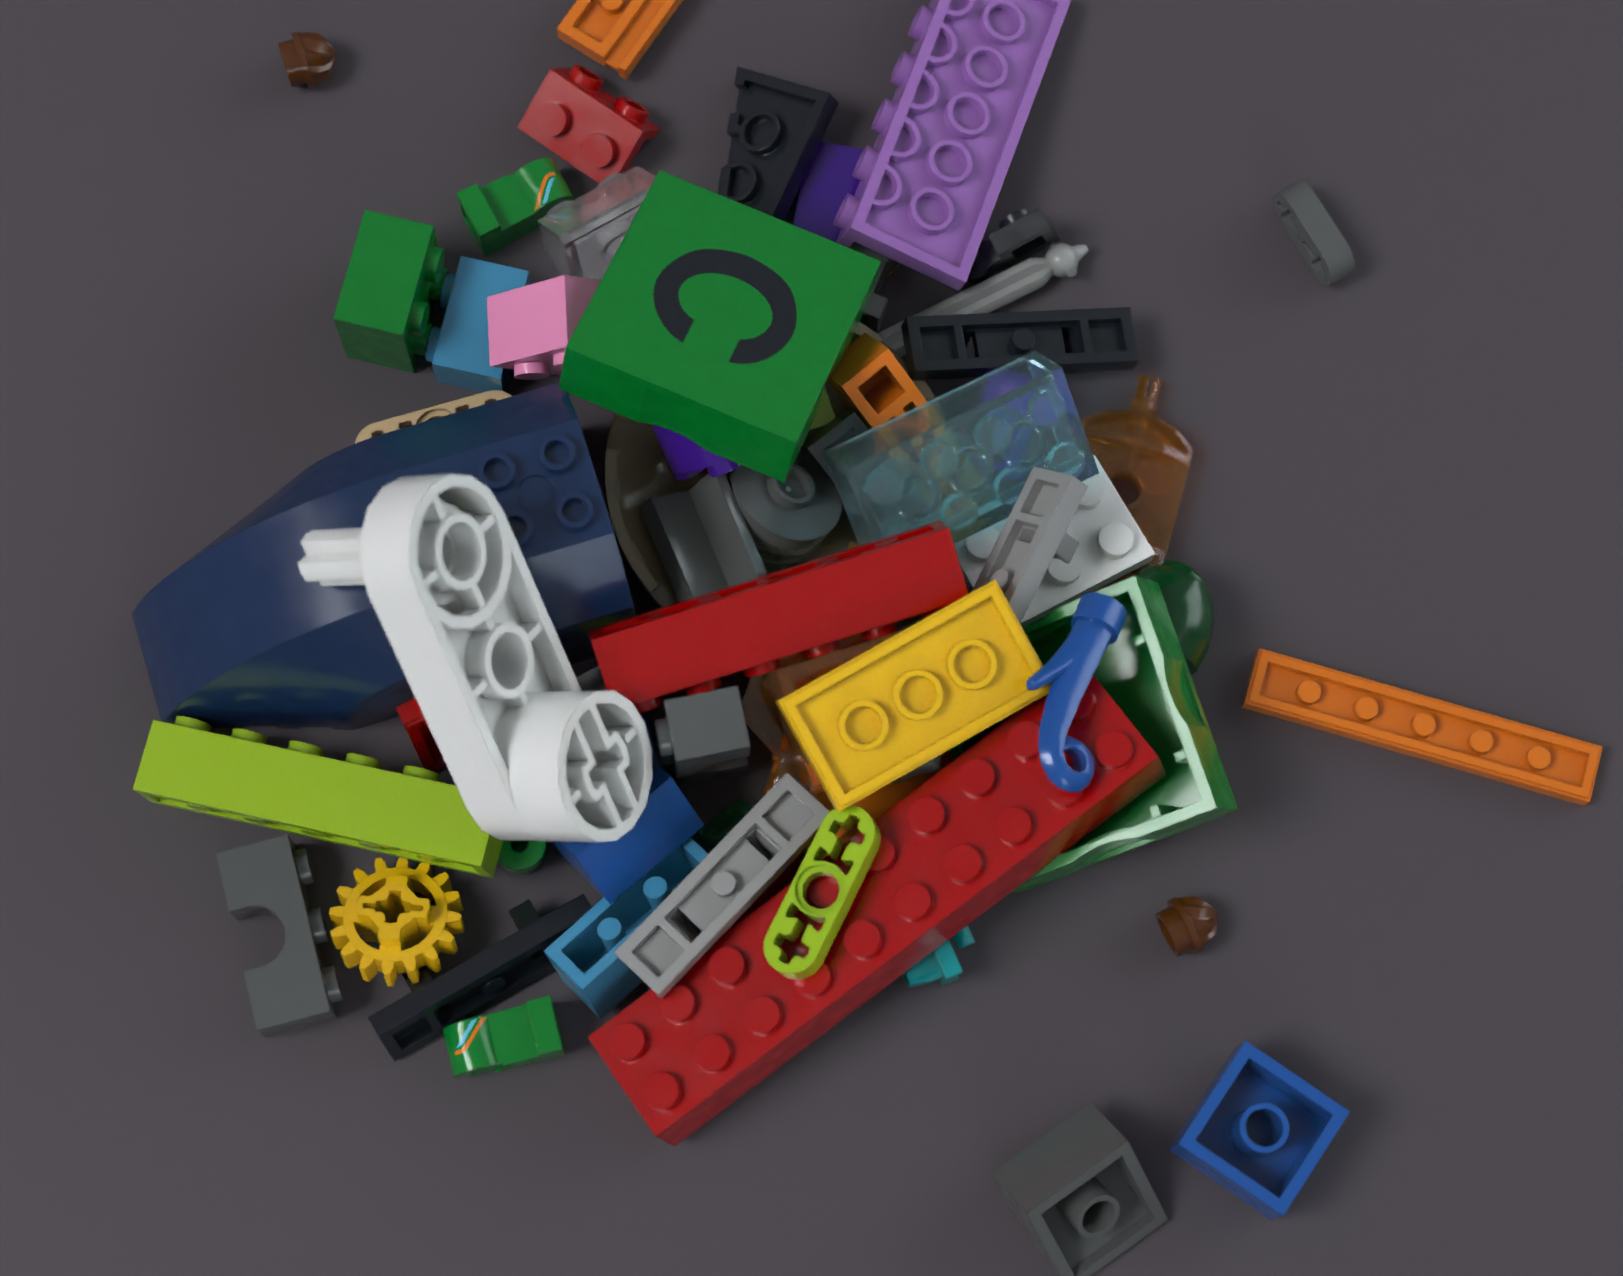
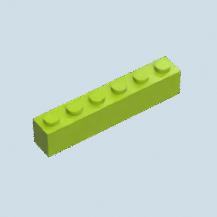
[133,716,503,878]

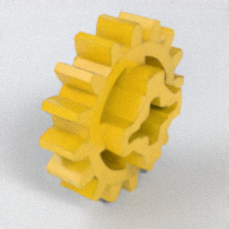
[329,857,465,987]

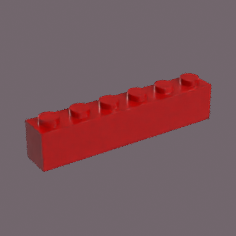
[588,520,968,713]

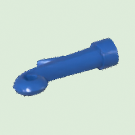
[1026,592,1127,792]

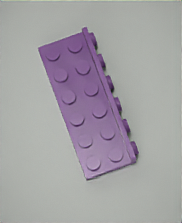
[833,0,1071,291]

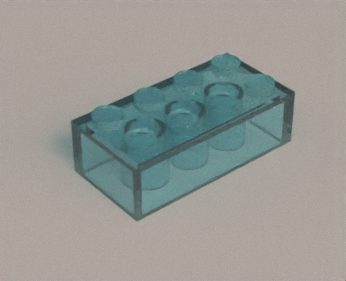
[823,351,1099,546]

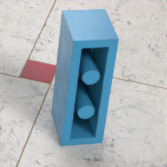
[544,837,708,1019]

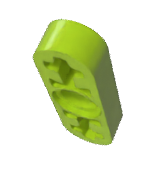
[764,805,881,980]

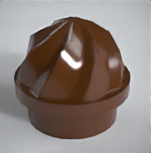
[278,31,336,89]
[1155,896,1217,957]

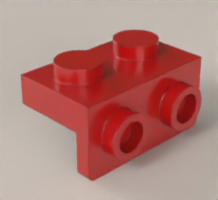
[517,64,660,190]

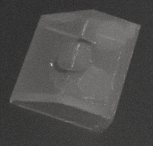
[537,166,655,280]

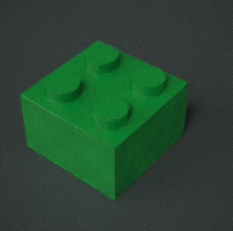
[333,210,450,373]

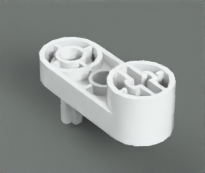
[298,474,652,842]

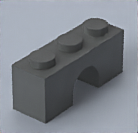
[654,686,750,788]
[216,834,343,1037]

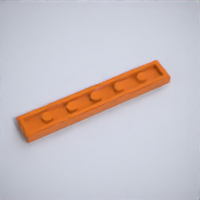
[1241,648,1603,806]

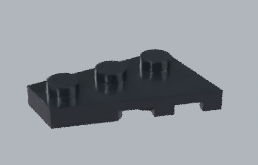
[717,66,839,221]

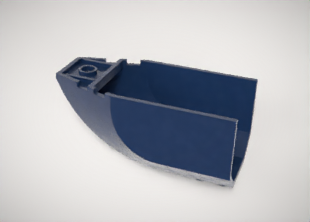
[132,382,635,730]

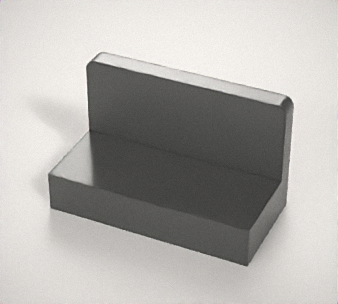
[639,473,767,602]

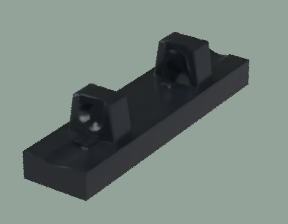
[901,307,1140,380]
[368,893,592,1061]

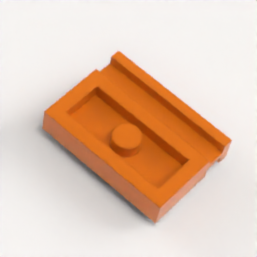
[557,0,683,80]

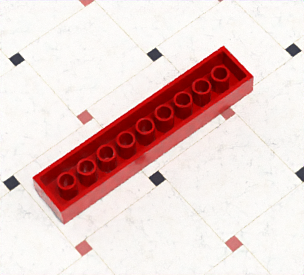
[588,675,1166,1147]

